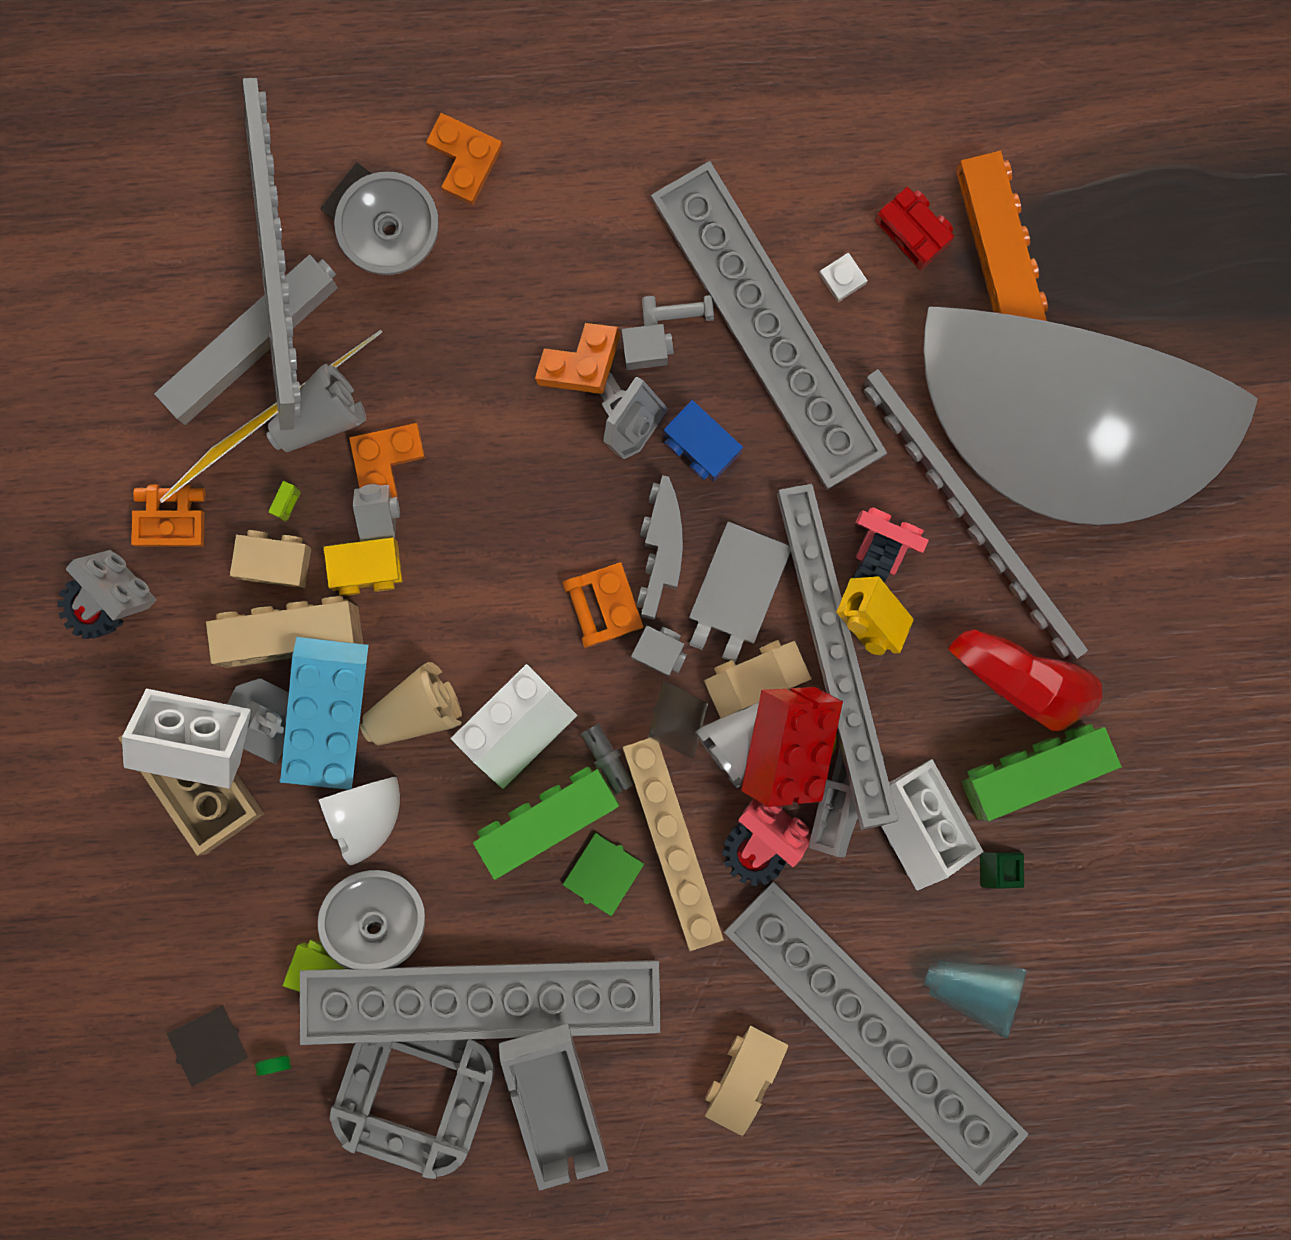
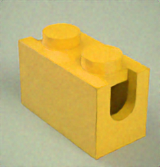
[324,538,403,596]
[836,577,914,655]

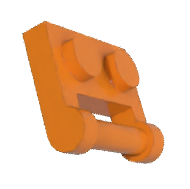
[562,562,644,648]

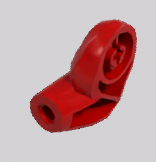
[948,629,1102,731]

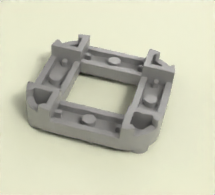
[330,1039,495,1179]

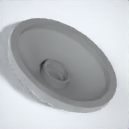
[334,172,439,275]
[318,870,425,970]

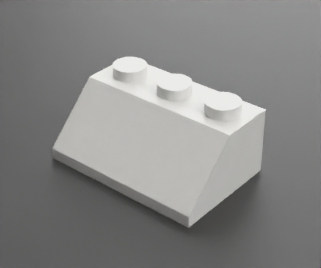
[451,664,578,789]
[122,689,251,789]
[881,759,983,891]

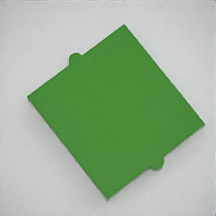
[563,833,644,916]

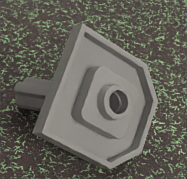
[600,372,668,459]
[227,678,289,764]

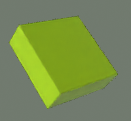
[268,481,301,522]

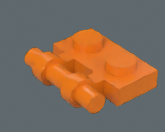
[131,484,206,547]

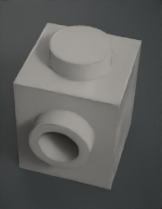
[622,324,674,370]
[353,484,400,542]
[631,626,687,677]

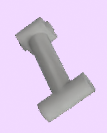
[642,295,714,326]

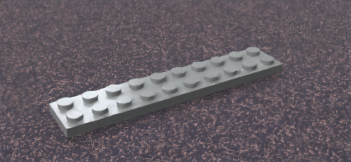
[243,78,301,431]
[651,161,887,490]
[724,881,1029,1186]
[300,960,660,1045]

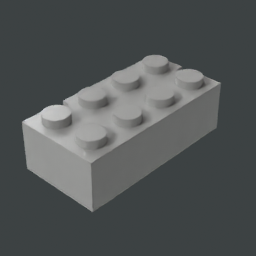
[499,1024,609,1191]

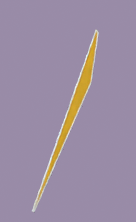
[160,330,382,503]

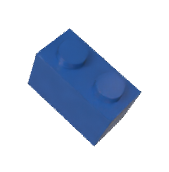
[663,400,743,482]

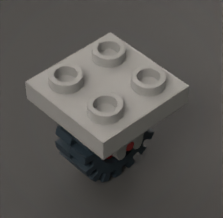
[57,550,157,639]

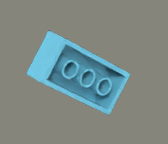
[280,637,369,790]

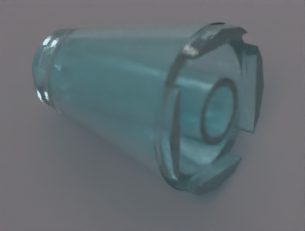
[924,961,1027,1038]

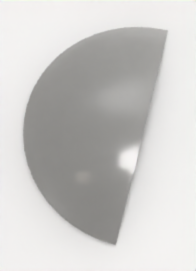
[923,307,1258,525]

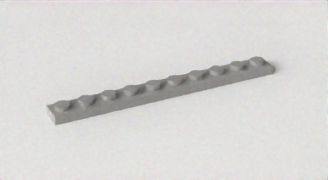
[864,369,1088,661]
[777,484,898,830]

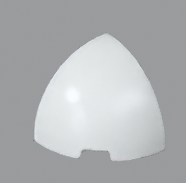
[319,777,400,865]

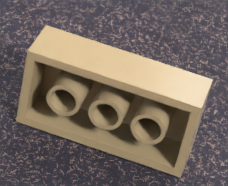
[206,596,363,668]
[118,735,264,856]

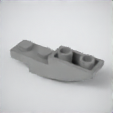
[636,475,683,620]

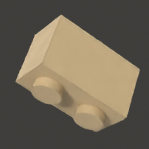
[230,530,312,589]

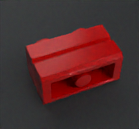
[875,187,955,271]

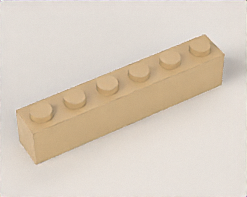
[623,736,724,951]

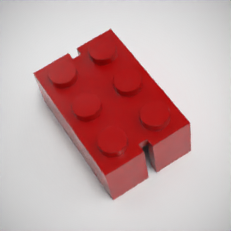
[741,687,843,807]

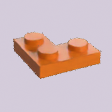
[426,113,503,205]
[535,323,621,394]
[349,423,425,499]

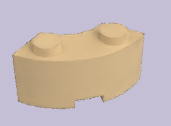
[704,640,811,719]
[705,1025,788,1136]

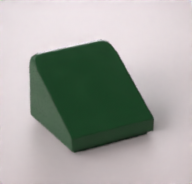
[980,852,1024,889]

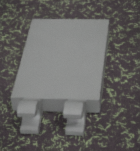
[689,522,791,663]

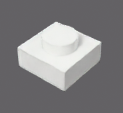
[819,253,868,302]

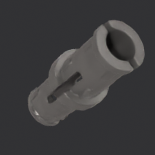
[580,723,635,795]

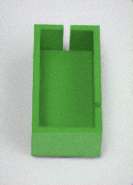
[961,723,1122,821]
[473,767,620,880]

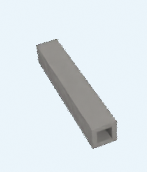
[154,255,338,425]

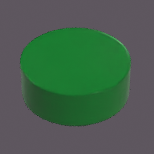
[254,1055,292,1076]

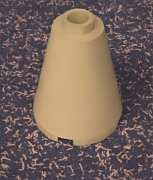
[360,662,462,746]

